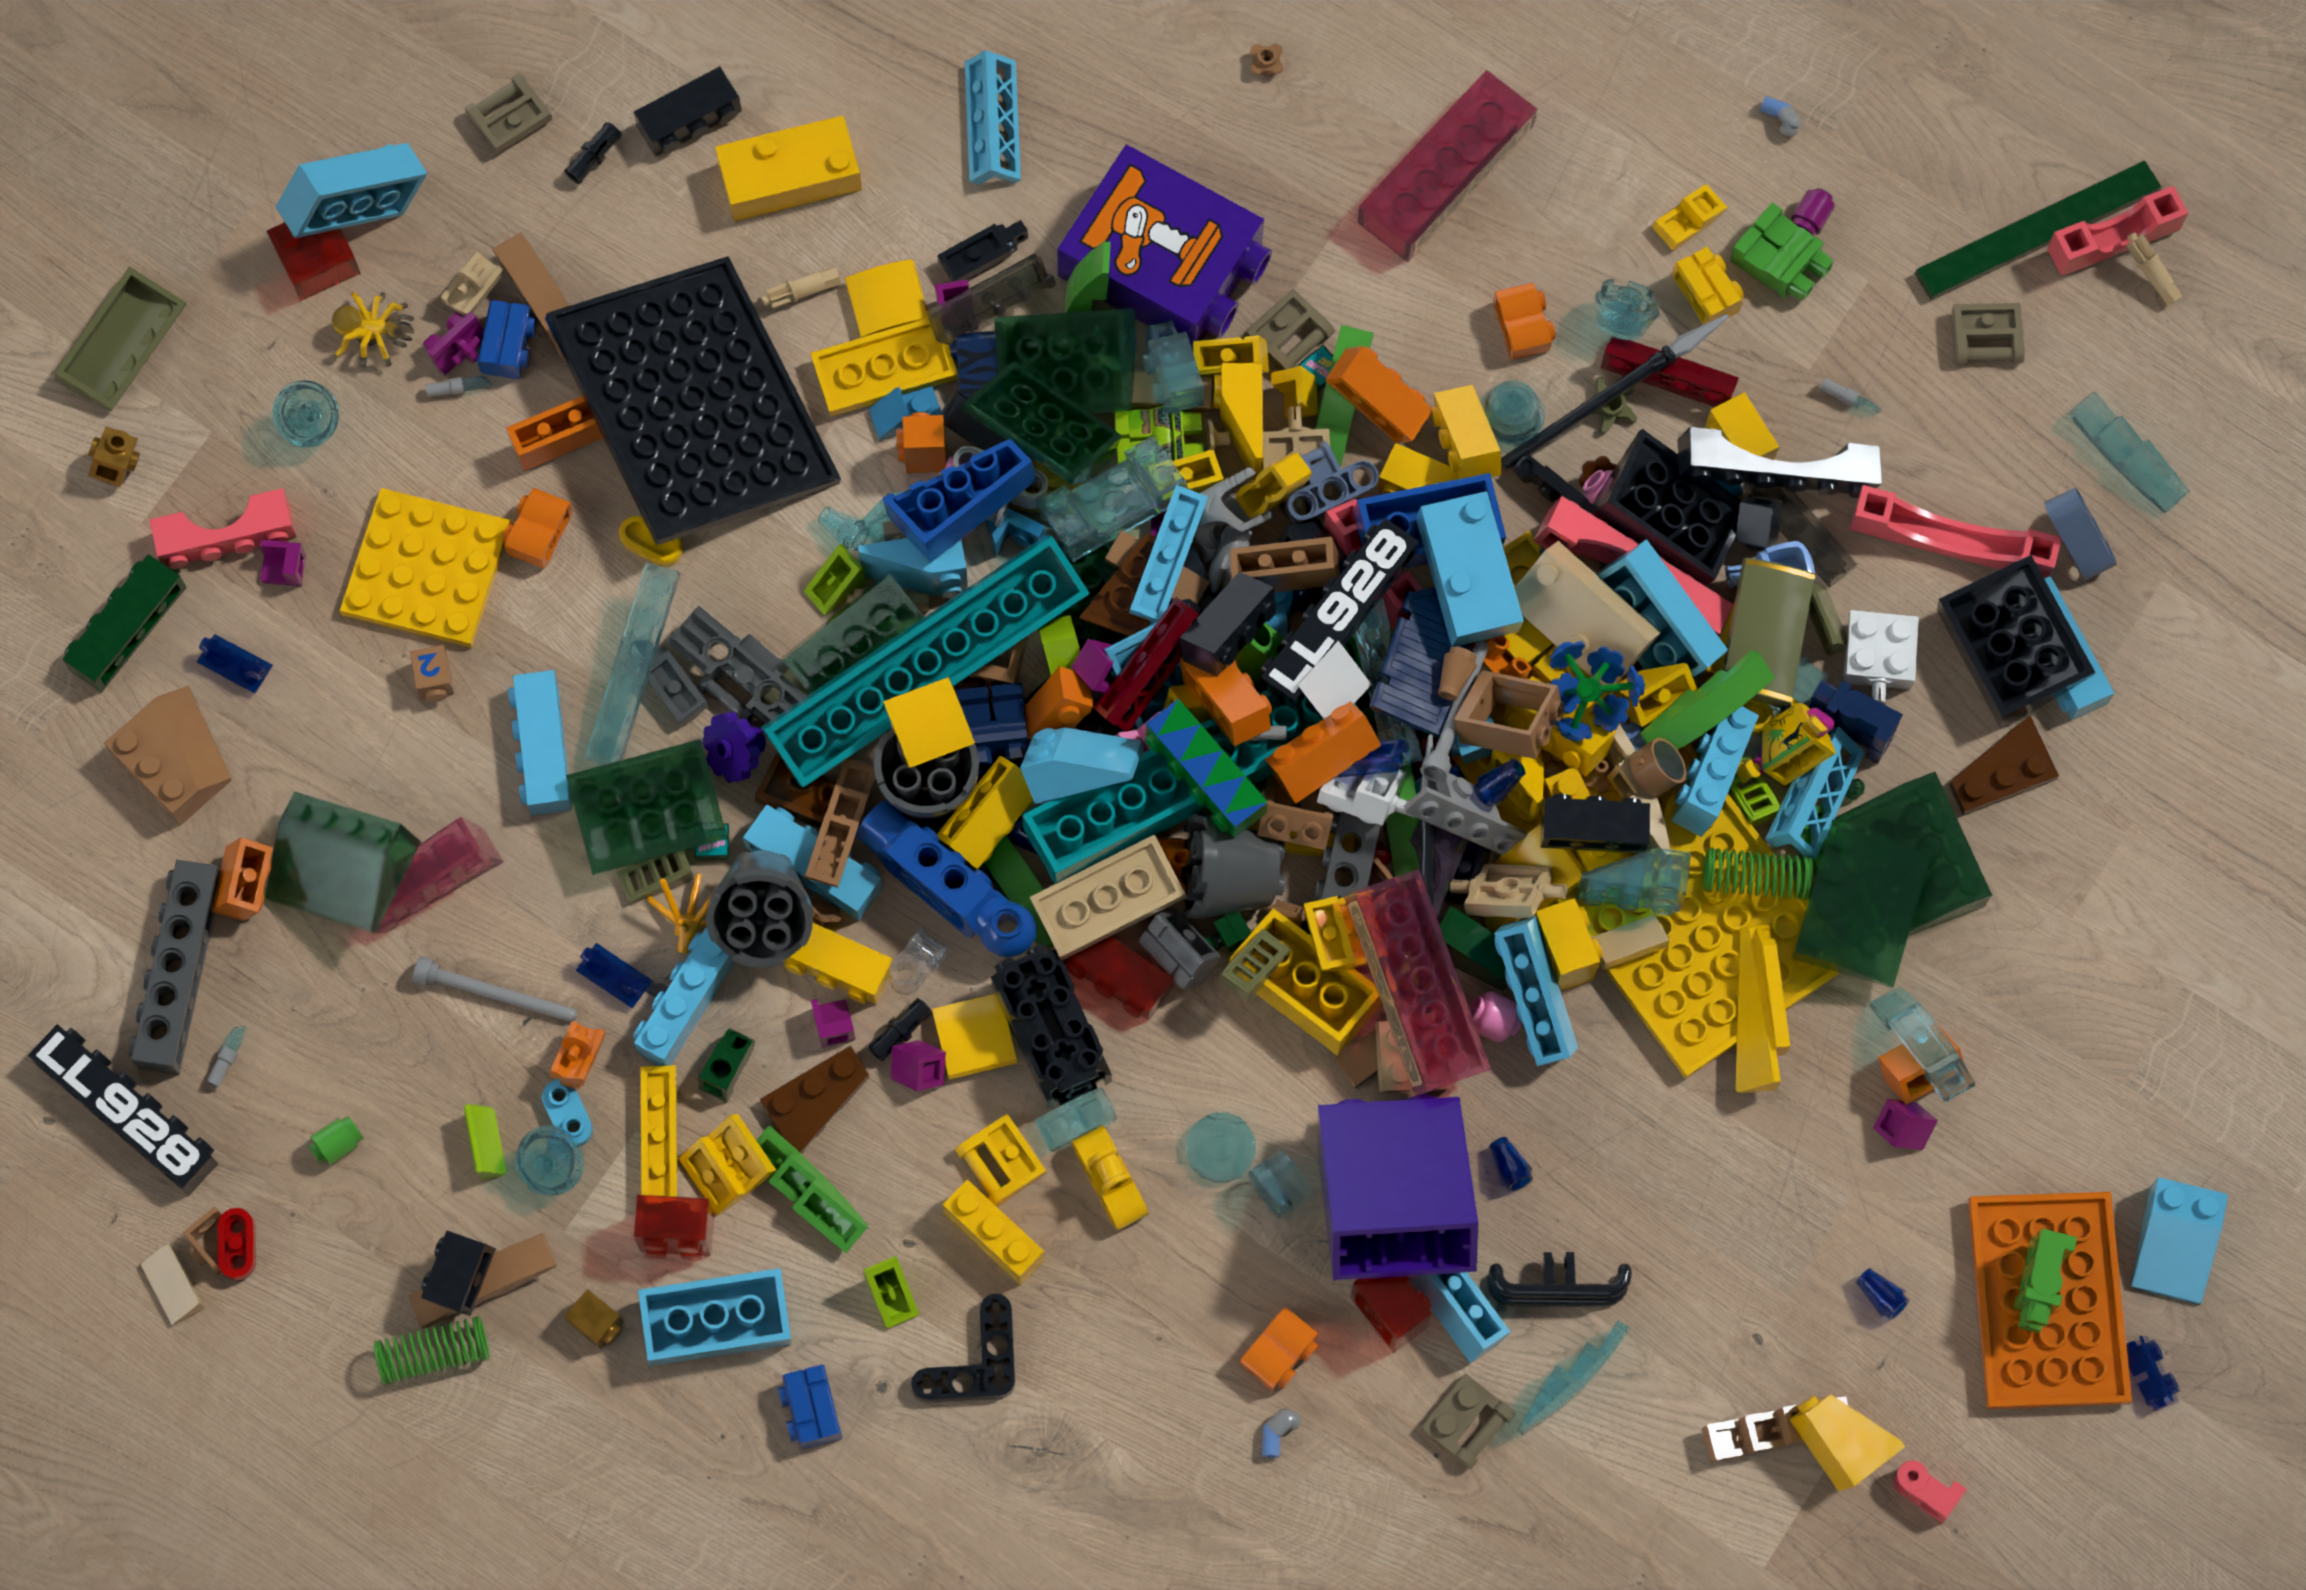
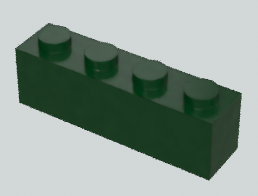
[62,554,187,693]

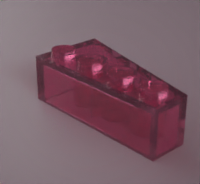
[346,817,504,934]

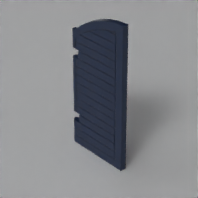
[1369,588,1472,738]

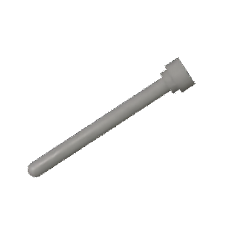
[1420,640,1488,782]
[412,956,577,1022]

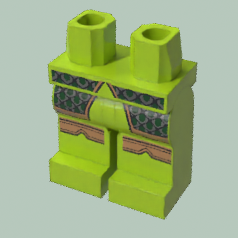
[1114,405,1204,480]

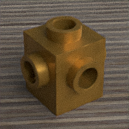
[88,426,140,487]

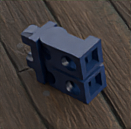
[1808,680,1903,764]
[956,682,1028,775]

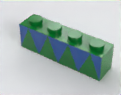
[1145,699,1268,838]

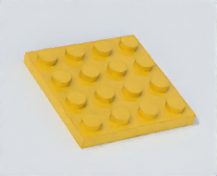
[340,488,511,648]

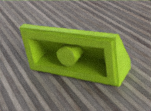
[464,1104,507,1181]

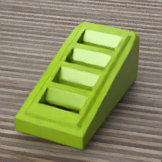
[1729,755,1780,827]

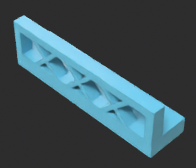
[965,50,1021,185]
[1129,485,1208,626]
[1765,726,1865,859]

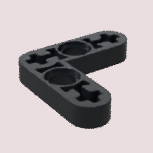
[911,1293,1015,1403]

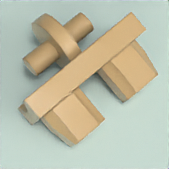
[440,252,504,316]

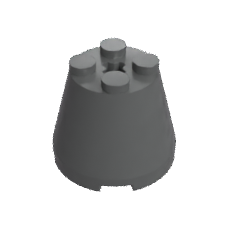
[874,728,979,822]
[1181,814,1285,919]
[706,850,813,968]

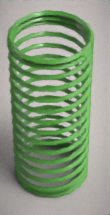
[1703,847,1813,901]
[374,1315,490,1386]

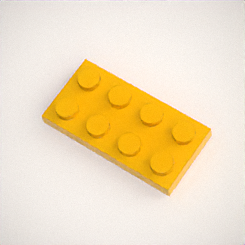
[810,315,958,417]

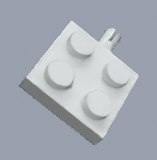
[1843,610,1919,704]
[1317,760,1414,825]

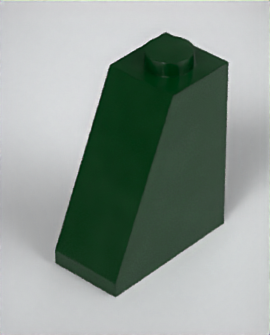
[1432,906,1508,992]

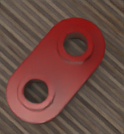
[217,1208,256,1281]

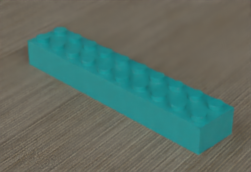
[761,535,1090,787]
[1023,691,1358,884]

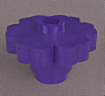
[702,712,766,783]

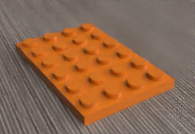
[1968,1192,2132,1409]

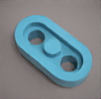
[542,1079,593,1148]

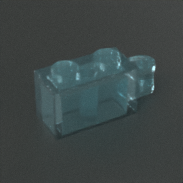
[1142,320,1205,414]

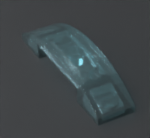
[1870,987,1975,1102]

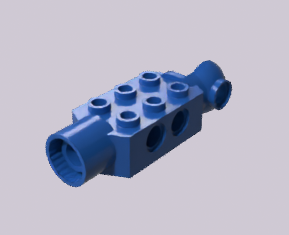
[856,800,1037,957]

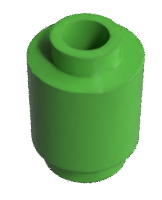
[308,1116,364,1166]

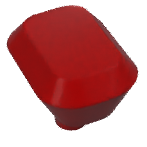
[1373,841,1391,865]

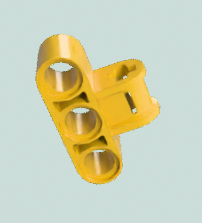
[1071,1125,1149,1231]

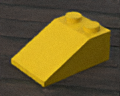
[1213,363,1263,480]

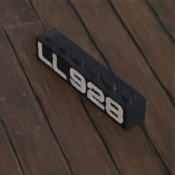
[1259,518,1419,711]
[28,1024,218,1196]

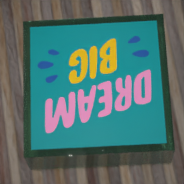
[1298,344,1333,392]
[694,823,730,861]

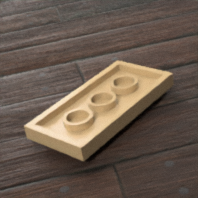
[1030,834,1187,961]

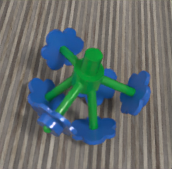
[1549,641,1645,742]

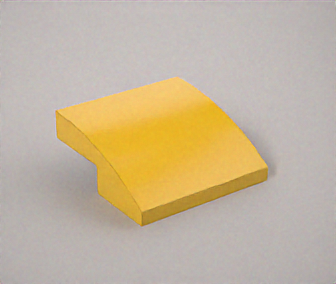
[845,259,930,338]
[883,677,975,768]
[1494,824,1588,911]
[1303,892,1388,972]
[932,994,1017,1080]
[678,1113,776,1215]

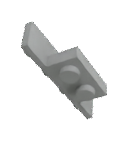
[1404,773,1527,855]

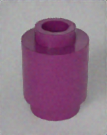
[1791,188,1835,237]

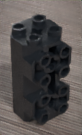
[991,944,1112,1109]

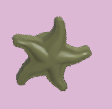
[1580,377,1637,434]

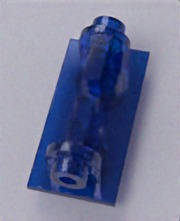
[197,634,273,694]
[576,943,653,1009]
[2126,1335,2180,1412]

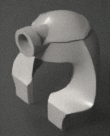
[1193,468,1276,563]

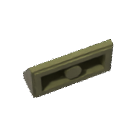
[1809,583,1847,656]

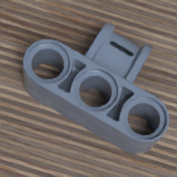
[1284,441,1379,523]
[2044,487,2117,580]

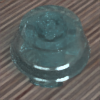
[1595,279,1660,340]
[273,380,339,447]
[1480,380,1545,446]
[515,1126,584,1195]

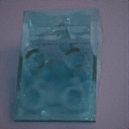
[1575,848,1691,915]

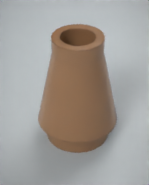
[1437,646,1477,701]

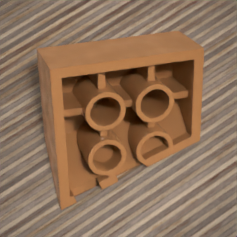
[104,686,232,826]

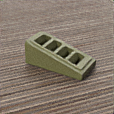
[617,843,694,905]
[1220,929,1291,1003]

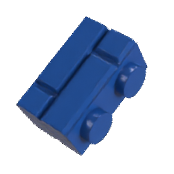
[477,300,537,379]
[778,1364,843,1450]

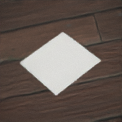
[1298,641,1372,719]

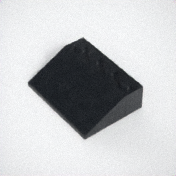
[1589,429,1742,587]
[1937,555,2096,728]

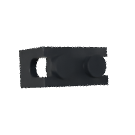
[421,1230,496,1316]

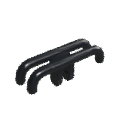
[1487,1252,1632,1307]

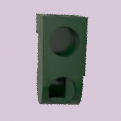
[699,1028,755,1103]

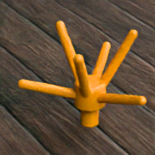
[647,873,715,953]

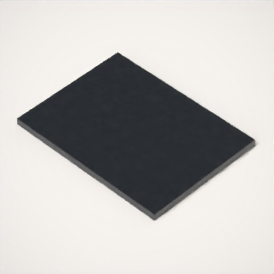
[545,256,841,546]

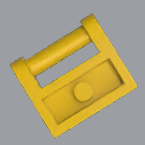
[955,1114,1047,1207]

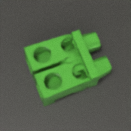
[1730,202,1834,301]
[2013,1228,2077,1333]

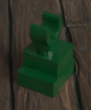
[1204,911,1251,953]

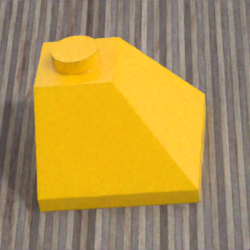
[1487,750,1544,824]

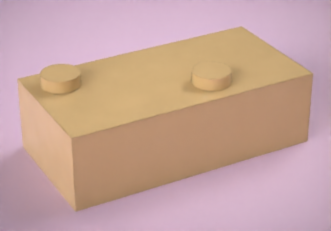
[1514,541,1661,685]

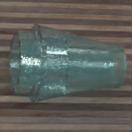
[818,506,869,551]

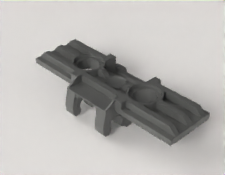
[667,605,807,724]

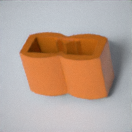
[1493,282,1556,360]
[503,488,573,569]
[1239,1307,1319,1392]

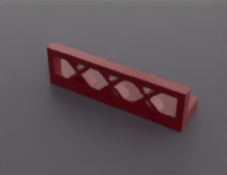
[1600,334,1739,407]
[1094,597,1201,732]

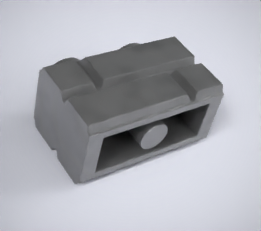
[1138,908,1221,991]

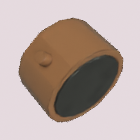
[1629,737,1687,797]

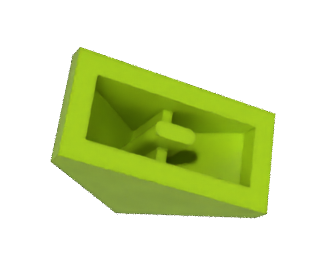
[804,544,866,616]
[1038,615,1080,675]
[863,1256,920,1329]

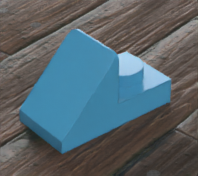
[869,386,941,440]
[985,508,1045,556]

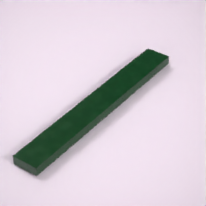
[1915,160,2162,301]

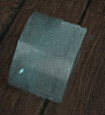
[1248,1150,1313,1219]

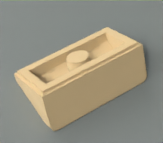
[1591,914,1669,970]
[140,1243,205,1326]

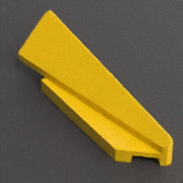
[1735,924,1790,1093]

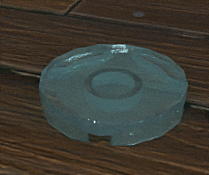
[1186,1112,1256,1183]

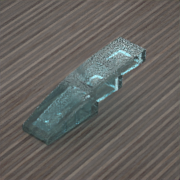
[2067,391,2190,513]
[1517,1320,1630,1435]

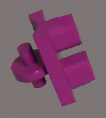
[423,312,484,376]

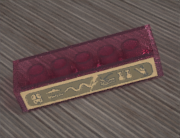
[1357,70,1537,262]
[1344,869,1491,1096]

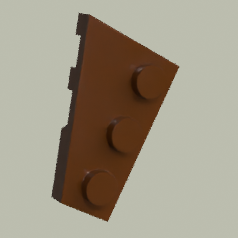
[1078,533,1157,637]
[1949,715,2059,815]
[755,752,836,828]
[760,1045,869,1154]

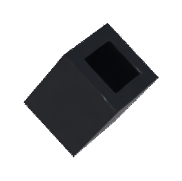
[1735,495,1783,550]

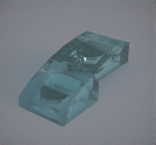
[1035,1087,1118,1152]

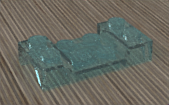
[1036,436,1188,562]

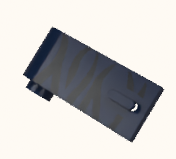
[950,331,1001,419]

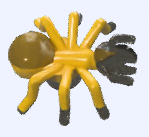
[332,292,414,368]

